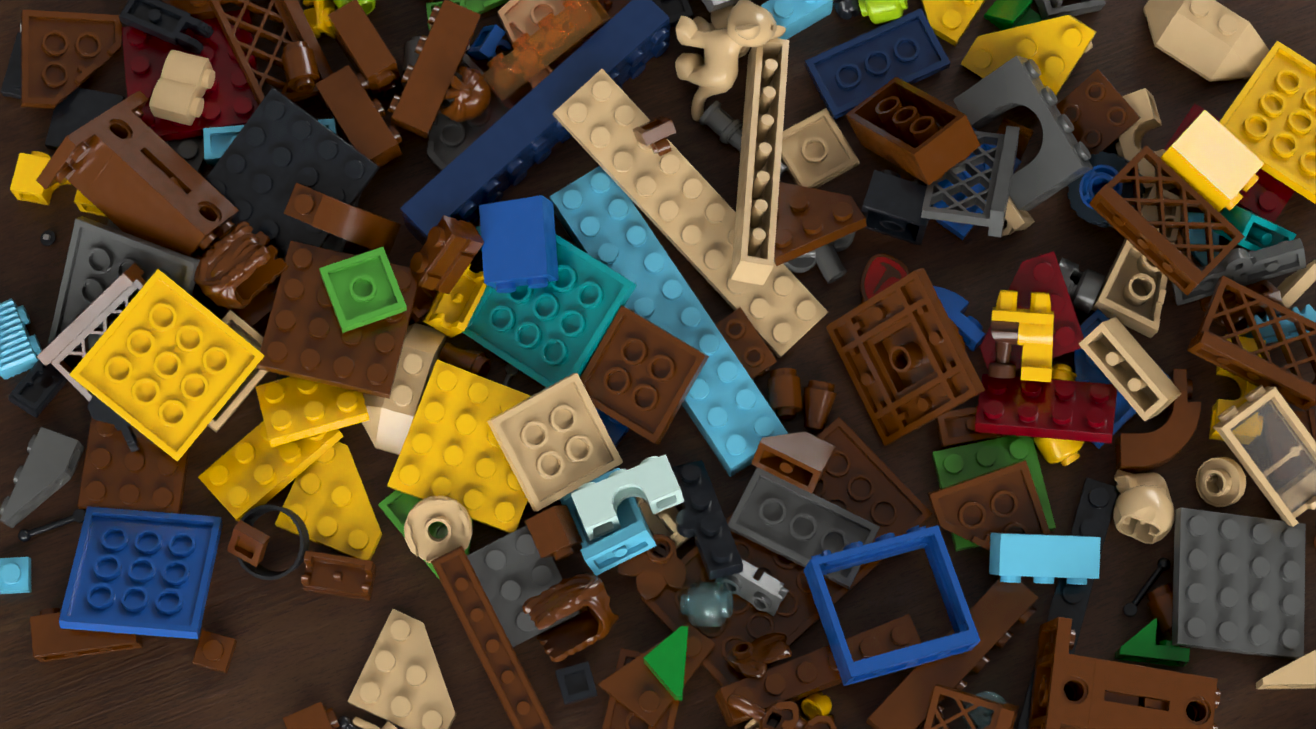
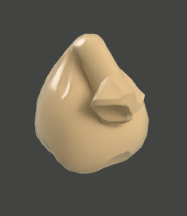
[1113,470,1175,544]

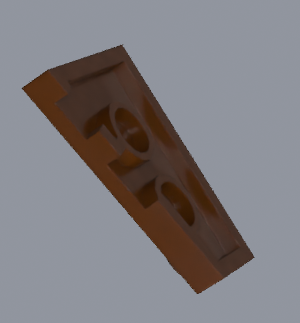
[598,623,716,728]

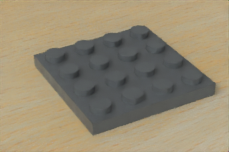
[48,216,200,349]
[1172,508,1306,660]

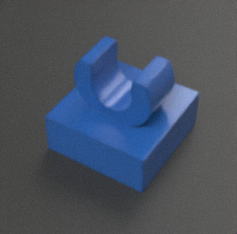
[467,24,511,65]

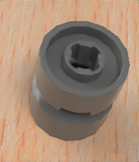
[1059,257,1105,315]

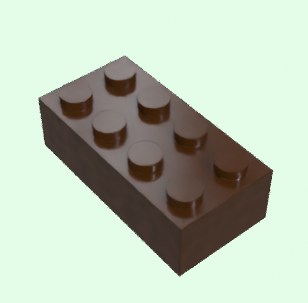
[846,77,981,185]

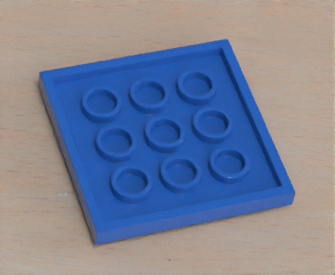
[59,506,223,639]

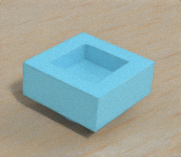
[0,557,32,594]

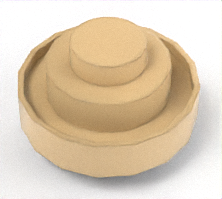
[1196,457,1246,507]

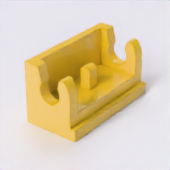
[423,263,487,338]

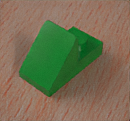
[984,0,1042,30]
[1115,618,1190,667]

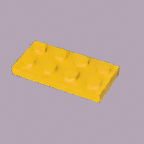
[198,421,344,522]

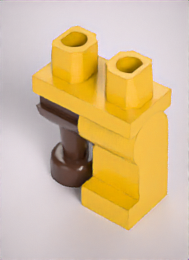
[988,290,1054,382]

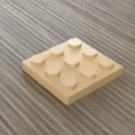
[487,373,623,512]

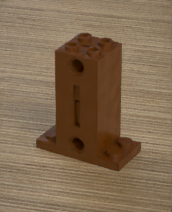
[36,91,239,260]
[1028,617,1221,729]

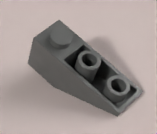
[0,427,85,528]

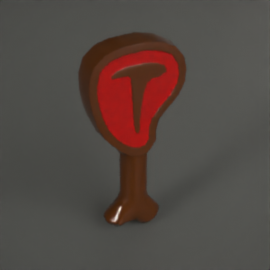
[859,253,910,305]

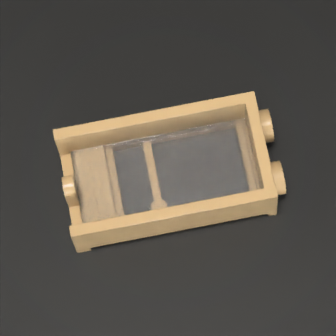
[1213,385,1316,527]

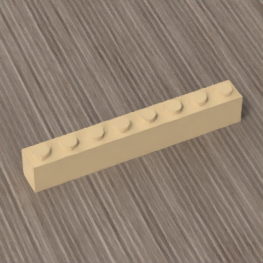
[731,38,789,285]

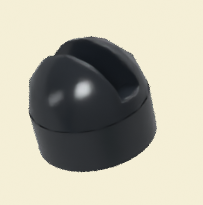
[833,0,860,20]

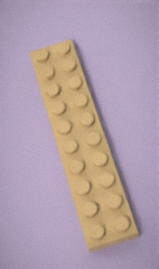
[552,69,828,358]

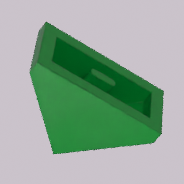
[644,626,688,701]

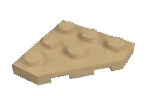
[347,609,456,729]

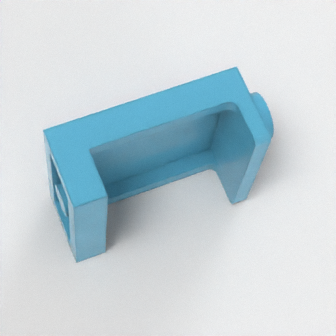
[560,468,657,575]

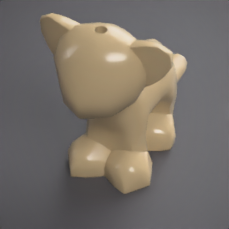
[675,0,786,122]

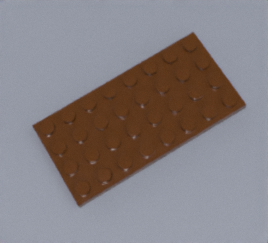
[640,417,932,687]

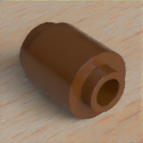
[281,41,320,93]
[767,368,803,419]
[1146,583,1173,637]

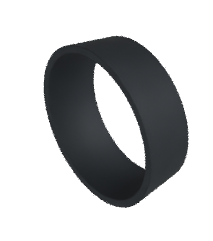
[236,505,309,580]

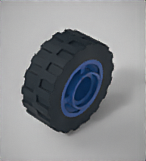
[1067,152,1145,228]

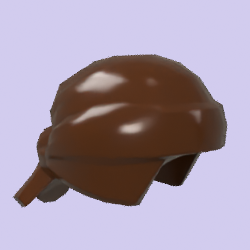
[440,66,491,122]

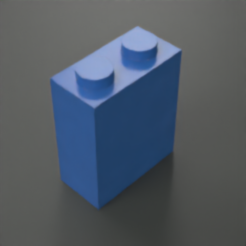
[479,195,559,293]

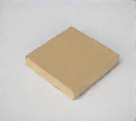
[781,108,860,189]

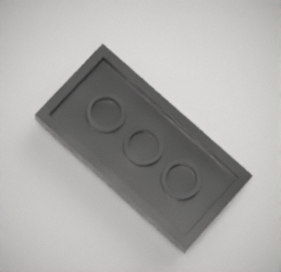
[728,467,880,589]

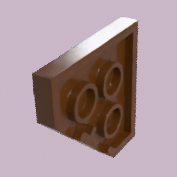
[21,9,122,109]
[735,182,867,266]
[927,460,1051,551]

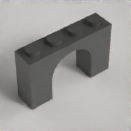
[953,56,1093,211]

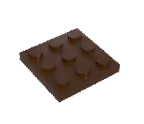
[580,305,709,444]
[77,417,191,514]

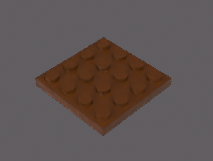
[257,241,419,399]

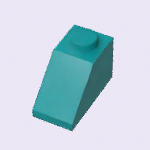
[1213,205,1297,251]

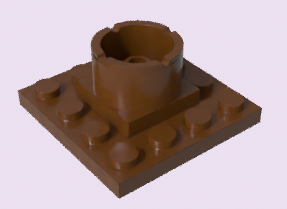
[826,268,985,446]

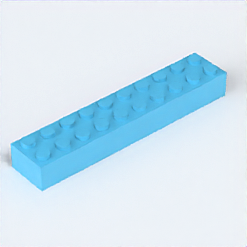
[550,166,788,477]

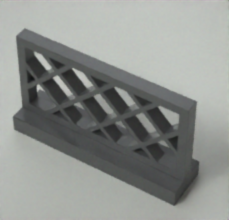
[921,126,1020,238]

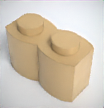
[149,50,215,126]

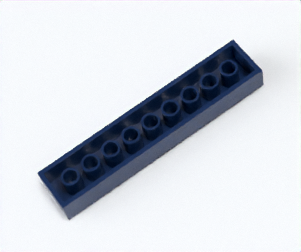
[400,0,670,245]

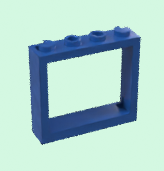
[804,525,981,686]

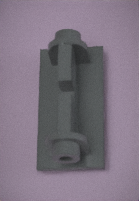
[715,559,789,616]

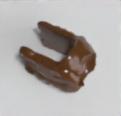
[193,221,289,311]
[522,572,619,662]

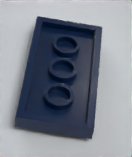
[805,8,950,120]

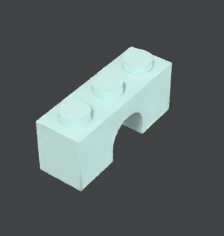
[571,454,685,541]

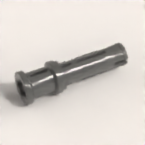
[699,100,788,178]

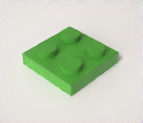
[319,247,407,333]

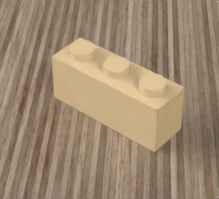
[1079,317,1182,421]

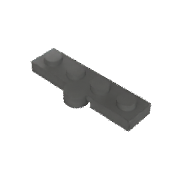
[1171,238,1306,306]

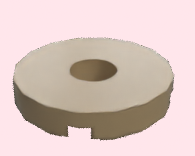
[404,496,473,564]

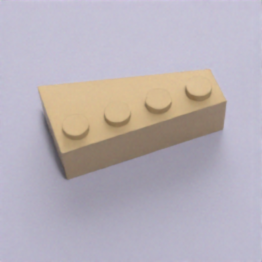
[1091,185,1181,338]

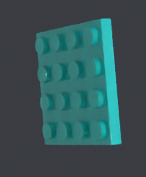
[462,234,637,388]

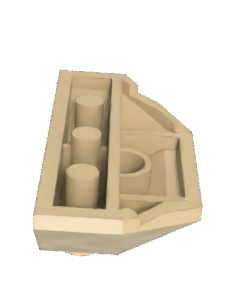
[1143,0,1270,82]
[362,323,447,455]

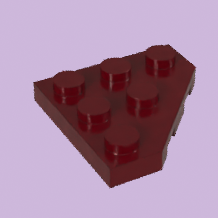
[980,251,1084,370]

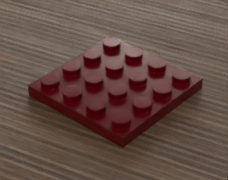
[122,9,259,141]

